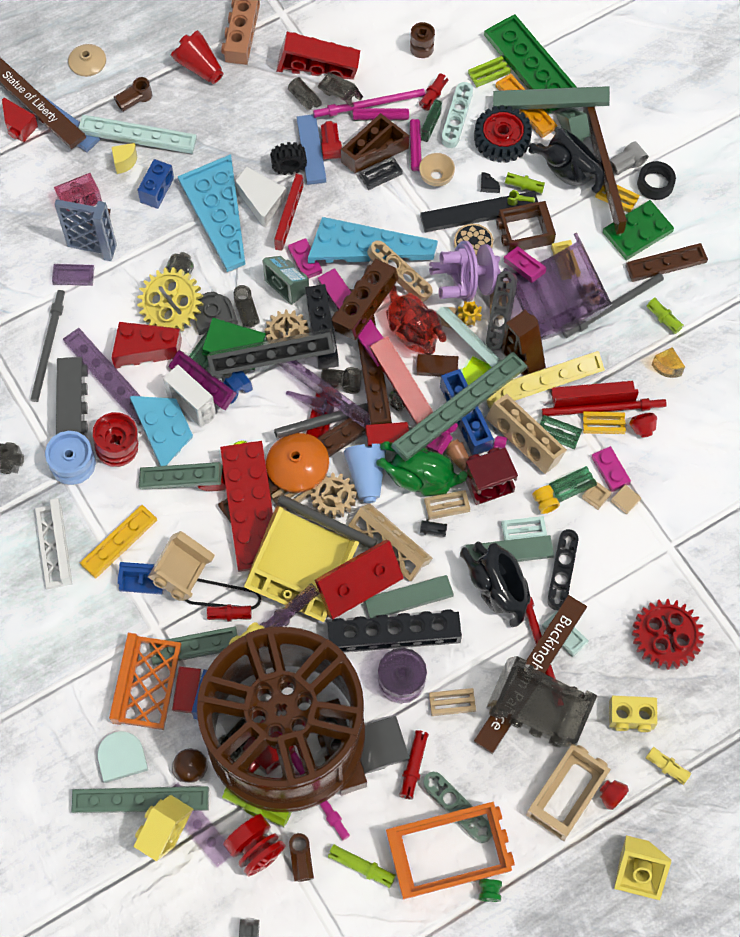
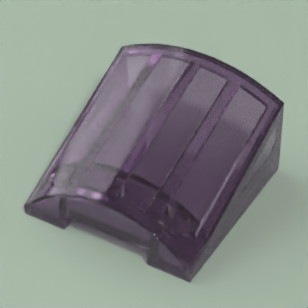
[503,232,612,340]

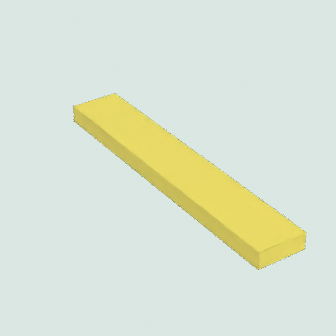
[486,351,605,409]

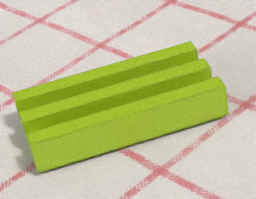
[468,56,511,87]

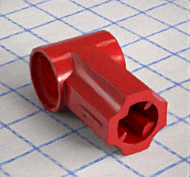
[321,121,342,160]

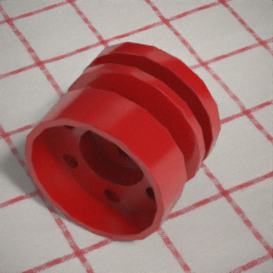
[93,412,139,467]
[223,814,286,877]

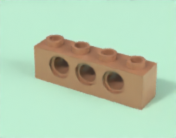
[221,0,260,65]

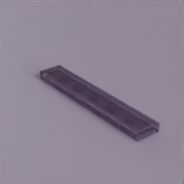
[63,327,141,426]
[278,360,370,428]

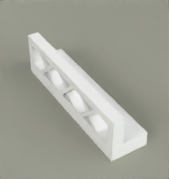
[35,498,73,589]

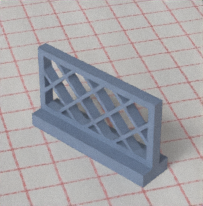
[54,199,117,262]

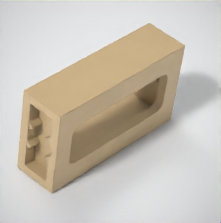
[526,744,611,841]

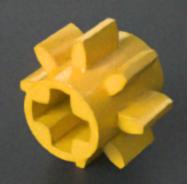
[457,301,482,326]

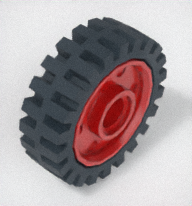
[474,105,532,163]

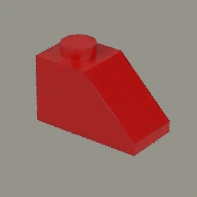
[2,98,38,142]

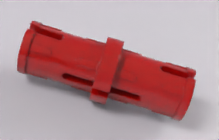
[419,73,449,110]
[207,604,252,622]

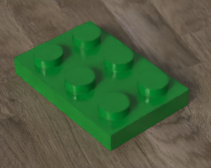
[602,200,674,261]

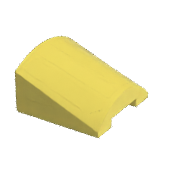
[244,506,359,622]

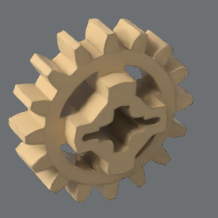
[265,309,309,341]
[311,473,357,519]

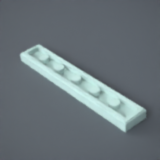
[79,114,197,154]

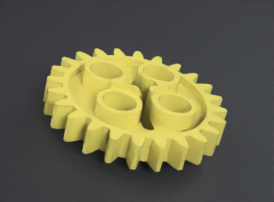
[137,267,203,331]

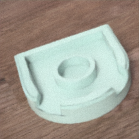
[98,731,148,783]

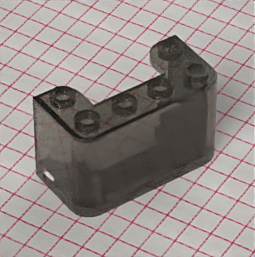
[486,656,597,748]

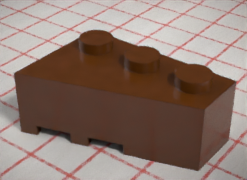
[341,113,410,173]

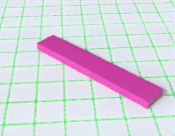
[317,268,384,367]

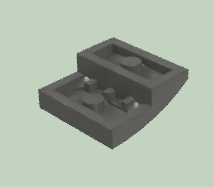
[360,716,410,774]

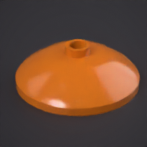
[266,433,329,493]

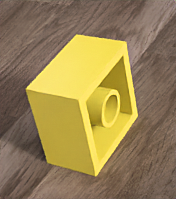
[133,795,193,861]

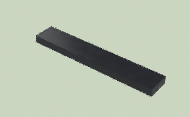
[420,191,538,233]

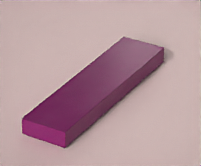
[168,350,237,411]

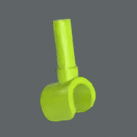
[507,190,535,206]

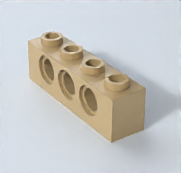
[485,394,567,474]

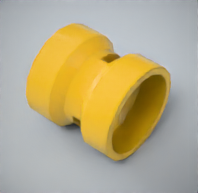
[532,485,560,514]

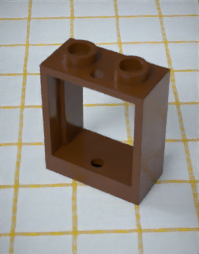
[496,201,556,253]

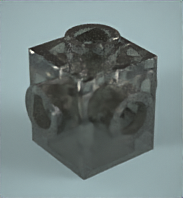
[0,442,24,474]

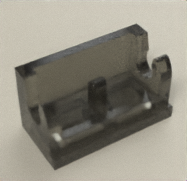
[317,72,363,107]

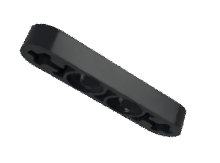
[547,529,579,610]

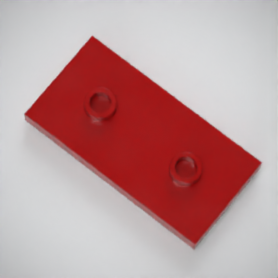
[315,539,404,619]

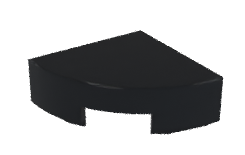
[480,172,500,193]

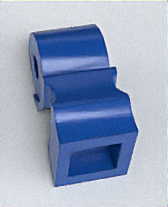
[223,371,253,404]

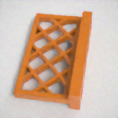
[109,633,182,730]

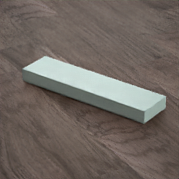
[436,307,501,367]

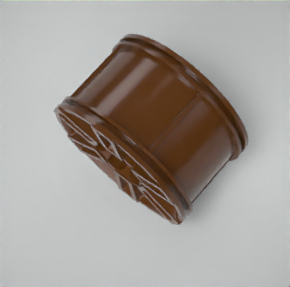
[197,627,365,813]

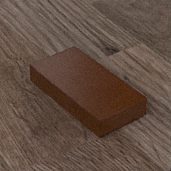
[416,354,459,377]

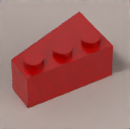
[111,322,182,369]

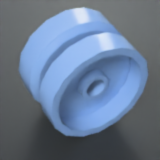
[45,431,96,485]

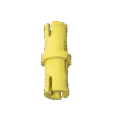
[646,746,691,785]

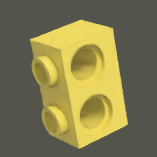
[609,695,657,732]

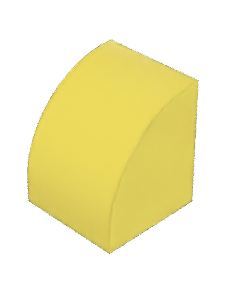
[112,143,137,174]

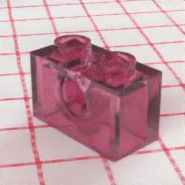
[54,173,102,211]

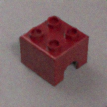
[465,447,518,505]

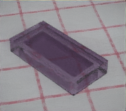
[52,264,95,286]

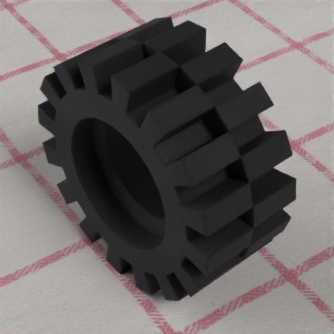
[270,142,307,175]

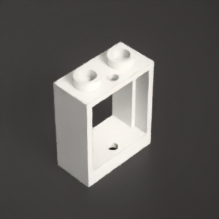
[163,365,216,427]

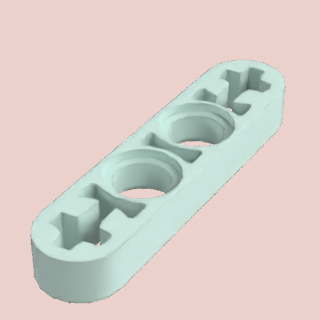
[442,82,473,148]

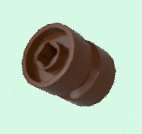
[410,22,435,58]

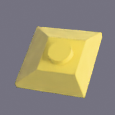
[614,835,671,900]

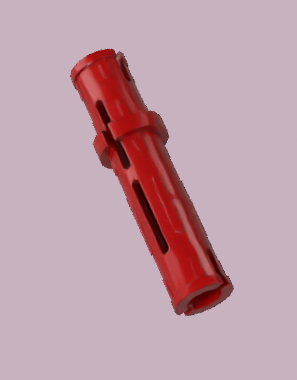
[399,730,429,800]

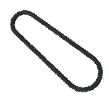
[184,578,261,610]

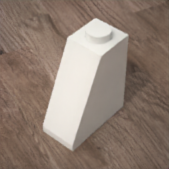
[235,167,287,227]

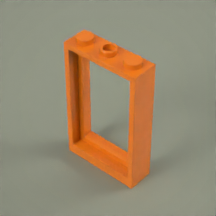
[386,801,515,900]

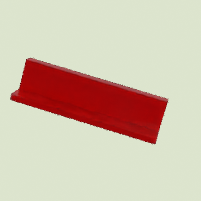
[551,381,639,408]

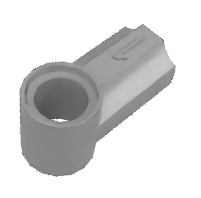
[609,141,649,175]

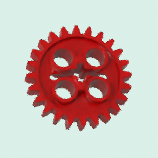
[631,599,705,670]

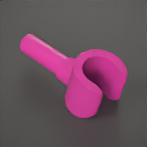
[493,436,507,449]

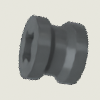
[239,918,260,937]

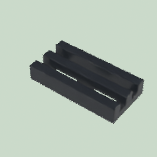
[359,157,403,190]

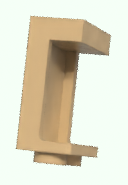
[148,531,215,601]

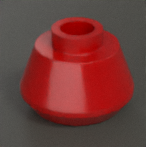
[629,413,658,438]
[599,780,629,810]

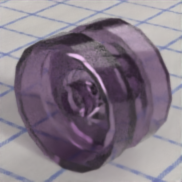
[377,648,427,704]

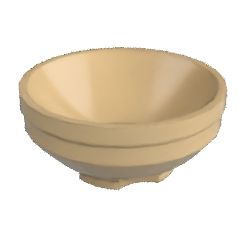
[419,153,455,187]

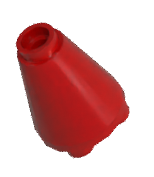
[170,30,224,84]

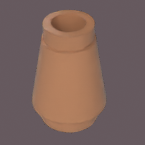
[445,439,469,471]

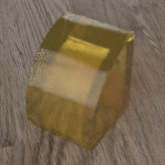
[652,347,685,378]

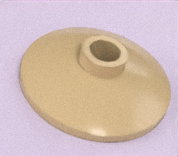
[68,44,106,77]

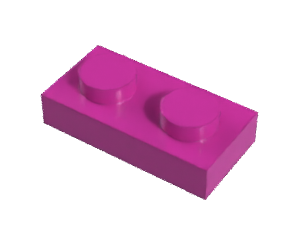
[288,238,322,279]
[504,247,546,283]
[591,446,631,492]

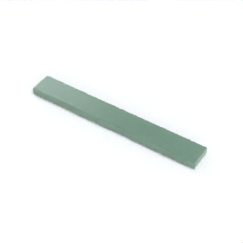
[391,352,527,462]

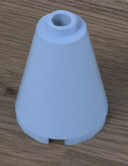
[344,444,386,503]

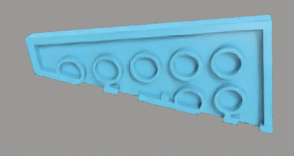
[178,154,246,272]
[308,217,438,263]

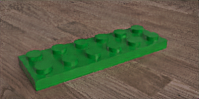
[484,14,577,114]

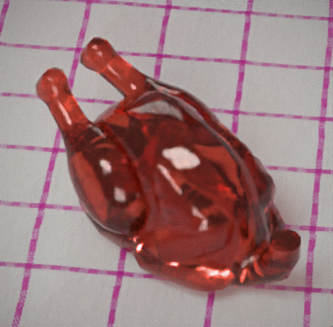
[386,285,447,355]

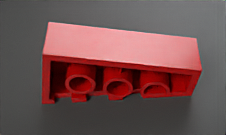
[276,31,361,80]

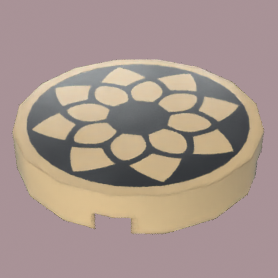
[454,224,494,255]

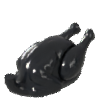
[528,127,604,194]
[460,541,531,627]

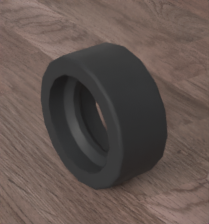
[637,161,676,200]

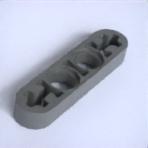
[486,271,517,350]

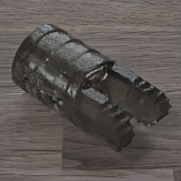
[288,77,322,110]

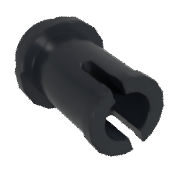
[420,519,447,537]

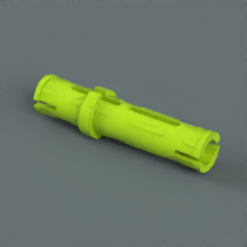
[328,844,396,888]

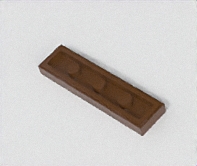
[625,243,708,282]

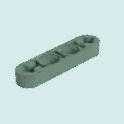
[423,771,492,843]

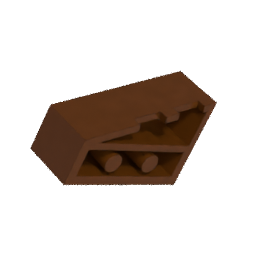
[501,309,546,376]

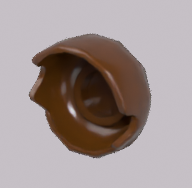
[172,748,208,783]

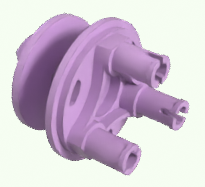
[429,241,501,302]

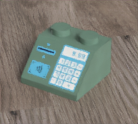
[262,255,309,305]

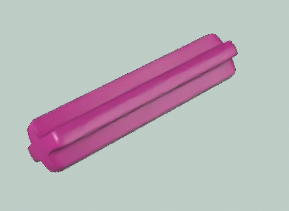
[353,108,409,120]
[410,119,422,171]

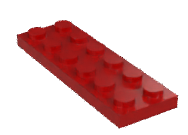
[220,440,273,572]

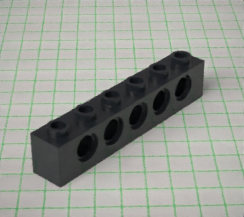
[327,609,462,653]

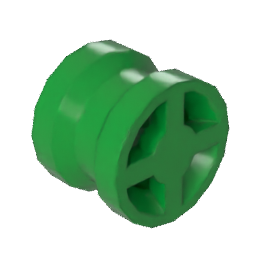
[478,879,502,902]

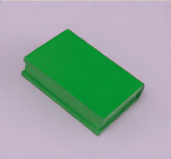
[202,318,266,371]

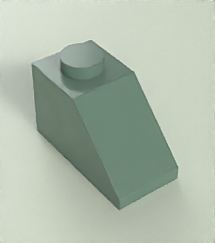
[556,108,591,141]

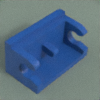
[118,562,163,595]

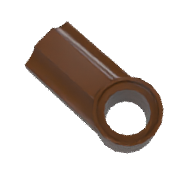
[114,77,152,112]
[289,833,314,882]

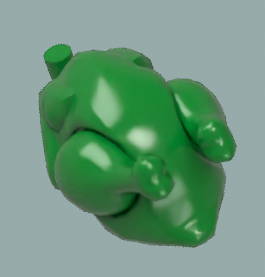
[376,441,467,496]

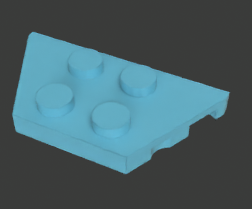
[130,396,193,466]

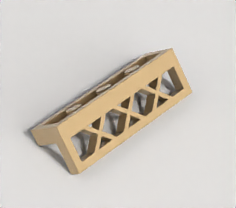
[348,504,433,581]

